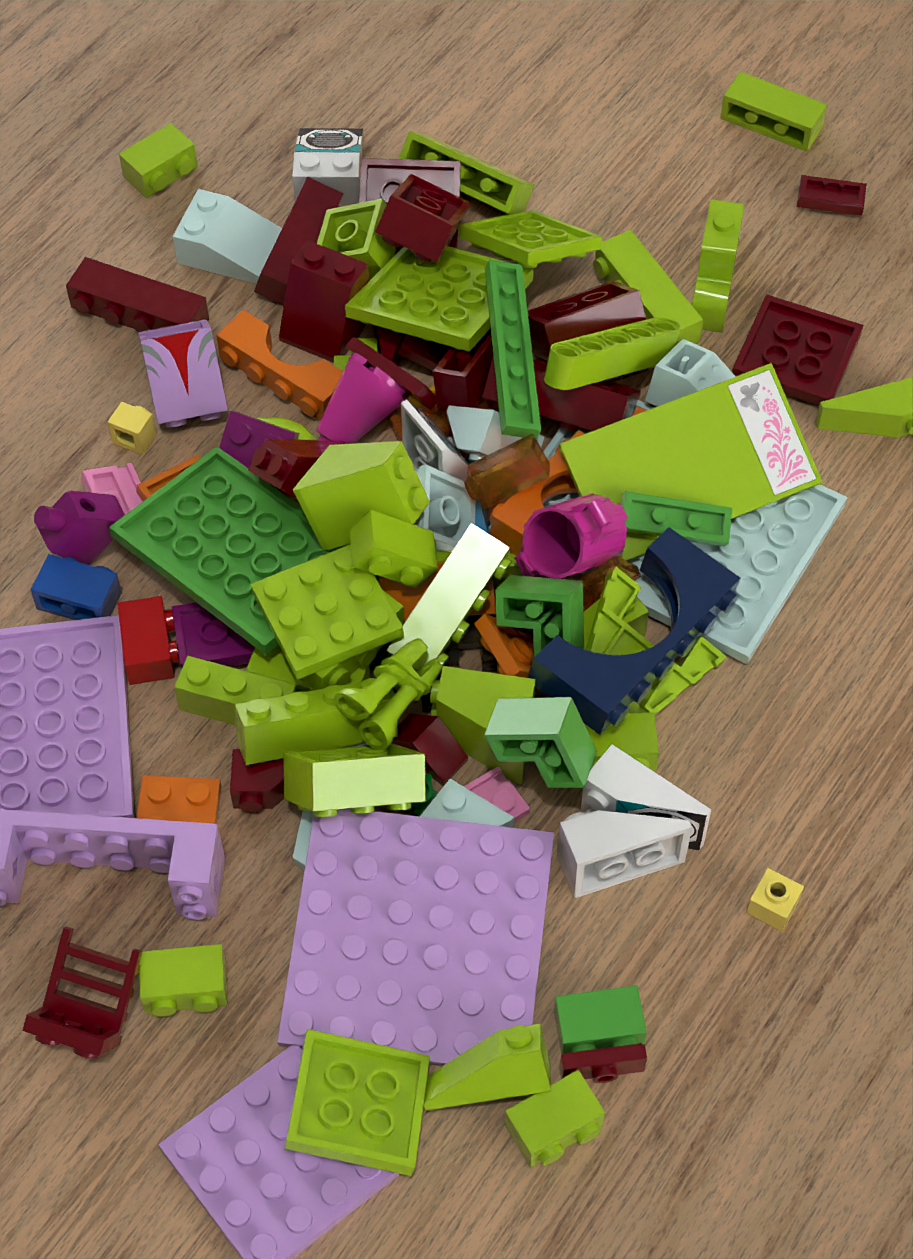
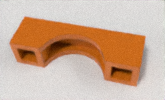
[216,310,343,420]
[489,430,585,556]

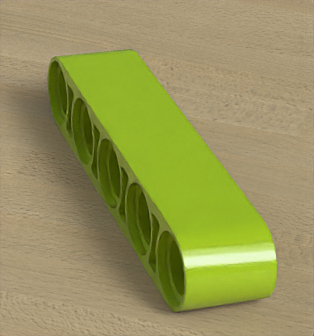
[544,317,681,390]

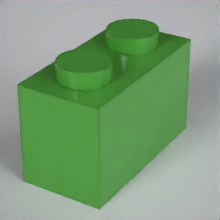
[554,985,647,1055]

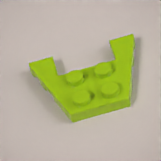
[586,566,726,715]

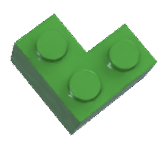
[495,575,584,657]
[484,697,597,788]

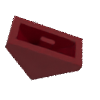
[391,713,468,786]

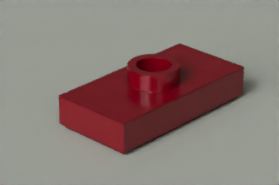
[797,175,867,216]
[559,1043,647,1083]

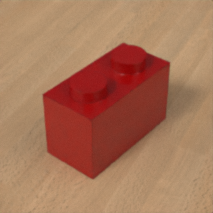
[117,596,180,685]

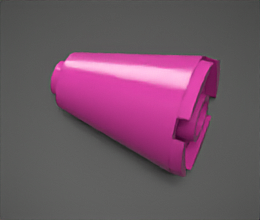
[316,352,409,444]

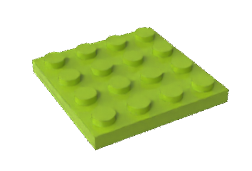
[345,246,533,352]

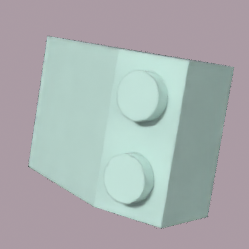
[173,189,282,284]

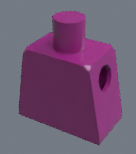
[34,490,125,565]

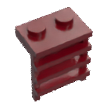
[22,926,143,1058]

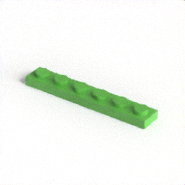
[485,259,541,439]

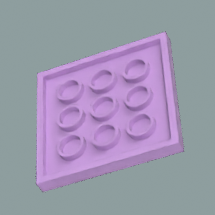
[158,1045,399,1259]

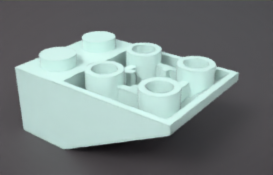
[645,339,736,407]

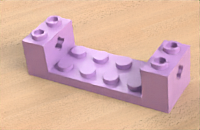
[0,809,225,920]

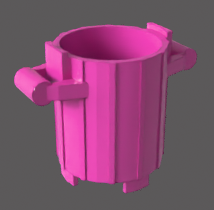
[514,493,628,579]

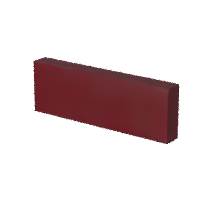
[345,337,438,410]

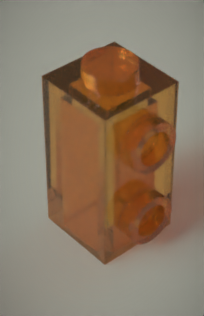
[464,433,550,510]

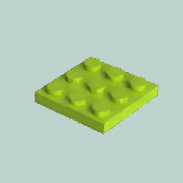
[458,210,602,268]
[251,544,404,680]
[284,1029,430,1176]

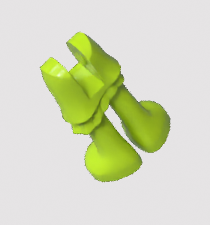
[334,638,443,750]

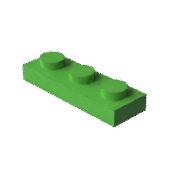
[621,491,732,546]

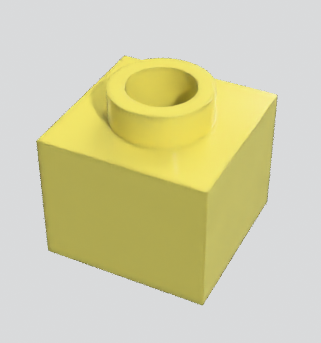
[107,401,157,455]
[746,868,804,932]

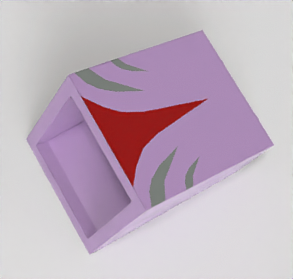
[138,319,228,427]

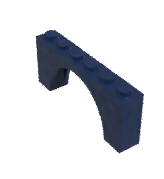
[527,527,741,735]

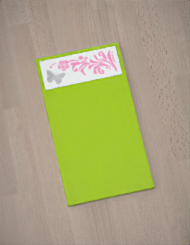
[558,363,823,567]

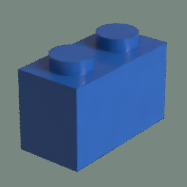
[30,554,122,620]

